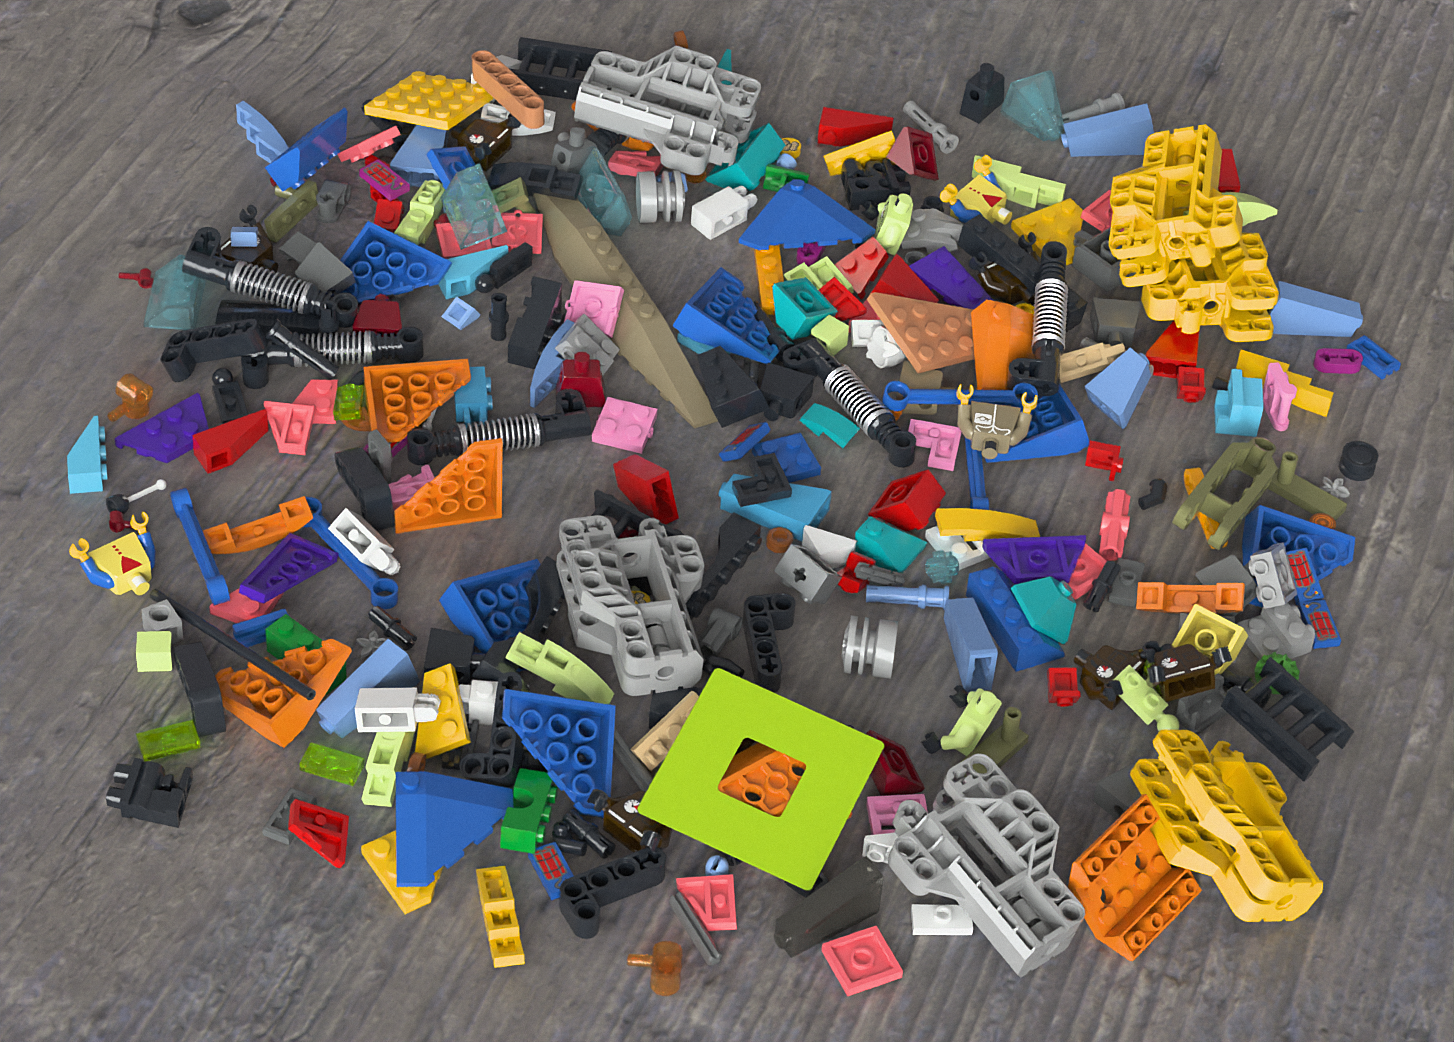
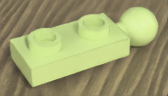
[1114,665,1179,731]

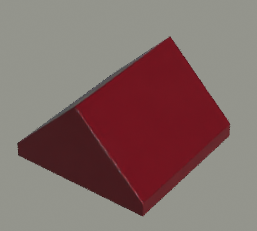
[886,126,939,181]
[866,730,925,796]

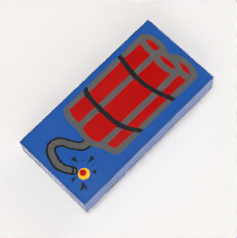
[719,422,771,462]
[1286,547,1324,606]
[1298,600,1341,649]
[528,842,574,900]

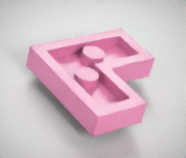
[908,419,962,471]

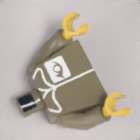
[956,384,1037,459]

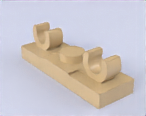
[630,691,699,771]

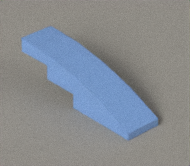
[236,101,288,163]
[530,319,574,408]

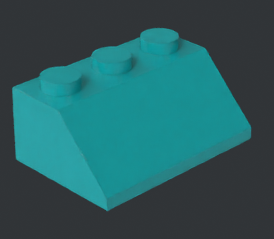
[705,123,786,191]

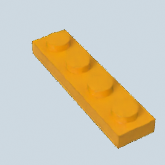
[754,245,784,315]

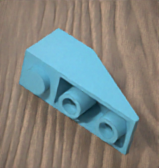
[438,245,508,300]
[67,416,108,494]

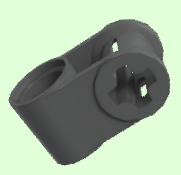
[316,179,351,223]

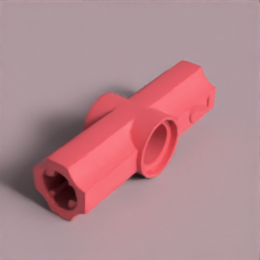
[1099,489,1131,561]

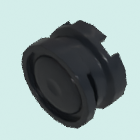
[1338,441,1379,481]

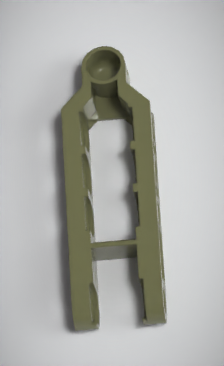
[1172,437,1278,550]

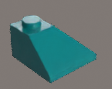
[772,277,838,340]
[855,516,927,574]
[1011,576,1077,645]

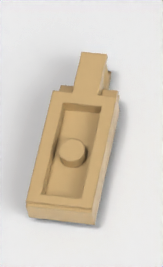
[1059,342,1126,383]

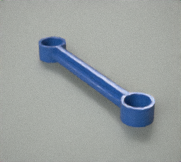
[882,381,1038,412]
[964,436,989,510]
[170,488,230,606]
[303,497,398,610]

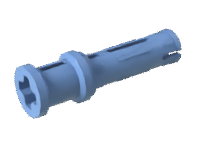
[866,584,949,610]

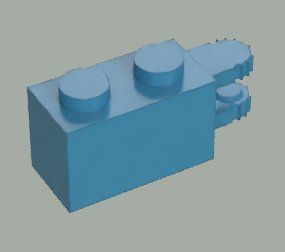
[454,366,493,430]

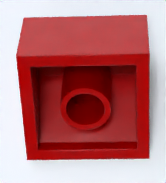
[868,469,946,532]

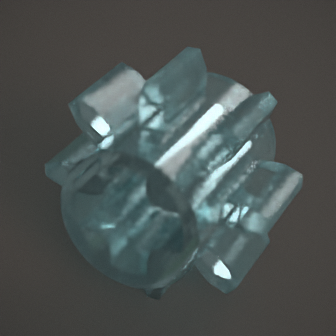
[926,550,959,584]

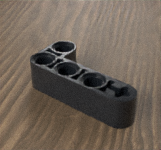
[160,319,268,382]
[334,446,395,531]
[742,593,796,693]
[172,641,226,738]
[459,672,530,788]
[559,847,666,939]

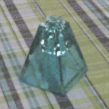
[1000,70,1064,141]

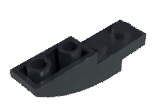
[487,162,583,201]

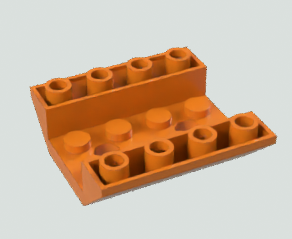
[718,743,852,869]
[1068,794,1202,961]

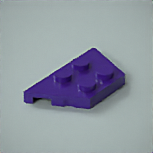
[115,393,209,463]
[982,535,1086,585]

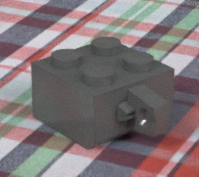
[1072,227,1136,292]

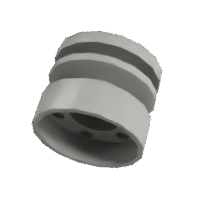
[636,170,685,223]
[841,615,898,679]

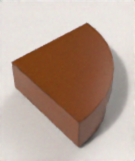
[340,407,371,431]

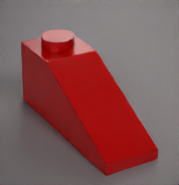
[817,107,894,147]

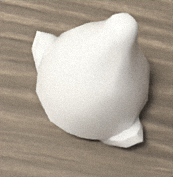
[866,326,908,369]

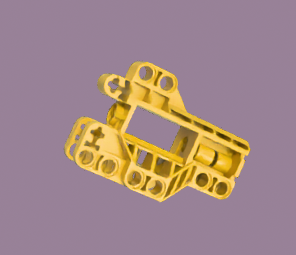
[1109,124,1243,287]
[1141,206,1279,342]
[1130,729,1323,922]

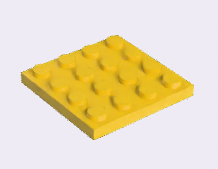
[364,71,494,130]

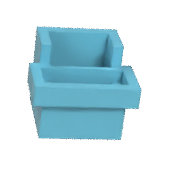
[1214,369,1263,437]

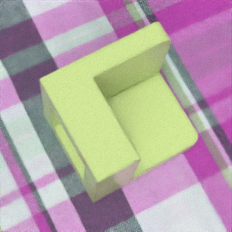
[811,315,849,355]
[136,631,172,672]

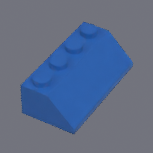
[265,107,348,192]
[966,566,1065,672]

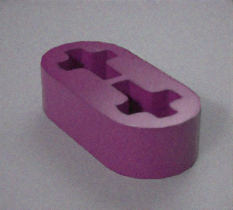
[796,242,826,267]
[1313,348,1363,374]

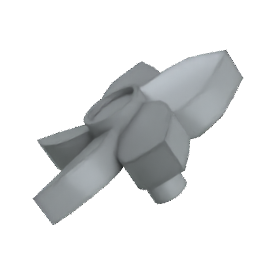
[1320,477,1350,498]
[357,630,387,658]

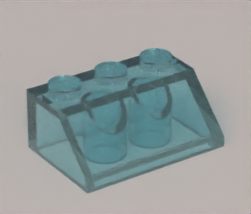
[578,148,632,237]
[440,163,507,250]
[143,255,206,330]

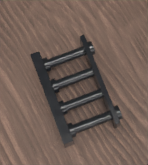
[509,37,612,100]
[560,489,684,596]
[1221,657,1354,782]

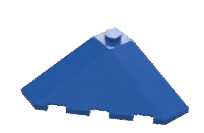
[739,179,875,250]
[340,221,452,305]
[673,267,779,364]
[981,384,1090,463]
[1242,505,1355,608]
[439,559,540,672]
[502,689,616,818]
[396,771,514,887]

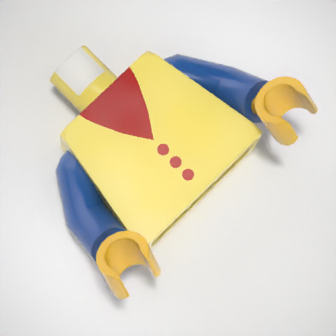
[940,155,1012,225]
[69,512,156,595]

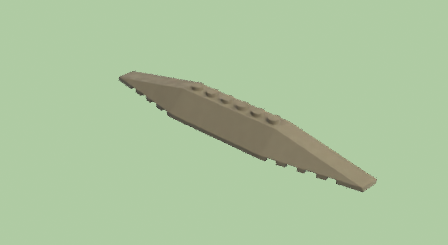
[533,193,718,429]

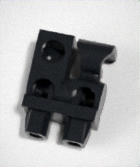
[840,159,911,211]
[106,758,193,828]

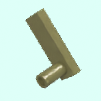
[456,177,536,222]
[264,180,318,243]
[1268,451,1347,521]
[961,707,1029,777]

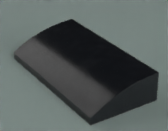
[215,300,321,337]

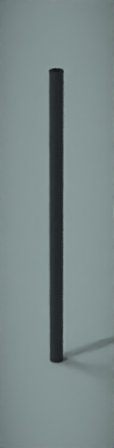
[150,589,316,700]

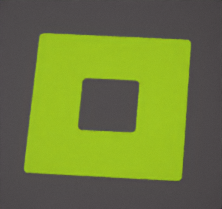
[637,668,884,890]

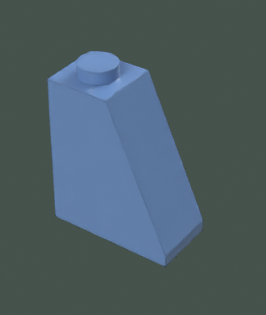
[1085,348,1151,429]

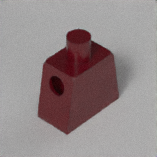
[353,294,402,337]
[556,352,606,407]

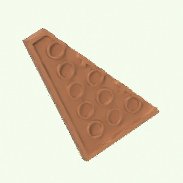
[867,292,975,373]

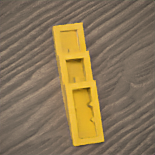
[1236,350,1334,417]
[935,508,1040,542]
[476,866,525,968]

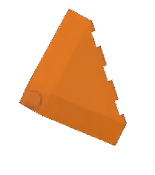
[971,300,1037,406]
[364,359,471,443]
[394,438,503,534]
[215,639,352,748]

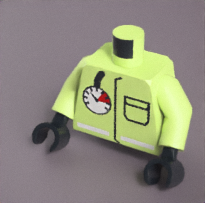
[855,193,913,255]
[921,685,1002,756]

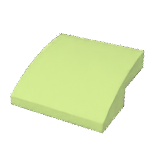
[783,256,854,293]

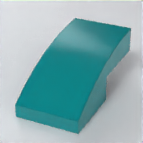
[799,403,860,448]

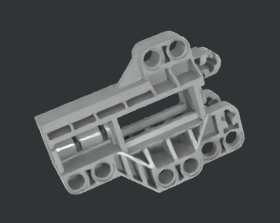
[574,46,761,175]
[556,515,704,696]
[887,753,1085,978]

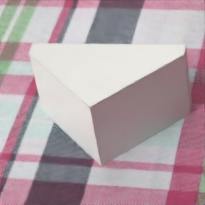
[802,525,856,569]

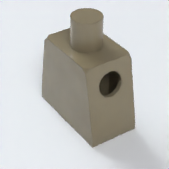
[896,361,956,415]

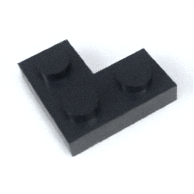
[732,453,792,507]

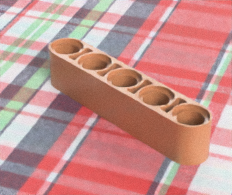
[472,50,545,129]

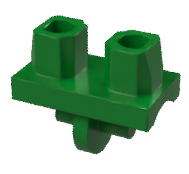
[763,164,810,192]

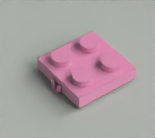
[564,281,624,338]
[592,397,657,454]

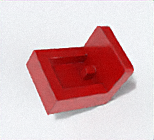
[374,198,405,232]
[1177,366,1206,403]
[1085,440,1124,482]
[837,551,876,593]
[1047,668,1081,707]

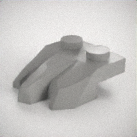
[901,208,963,254]

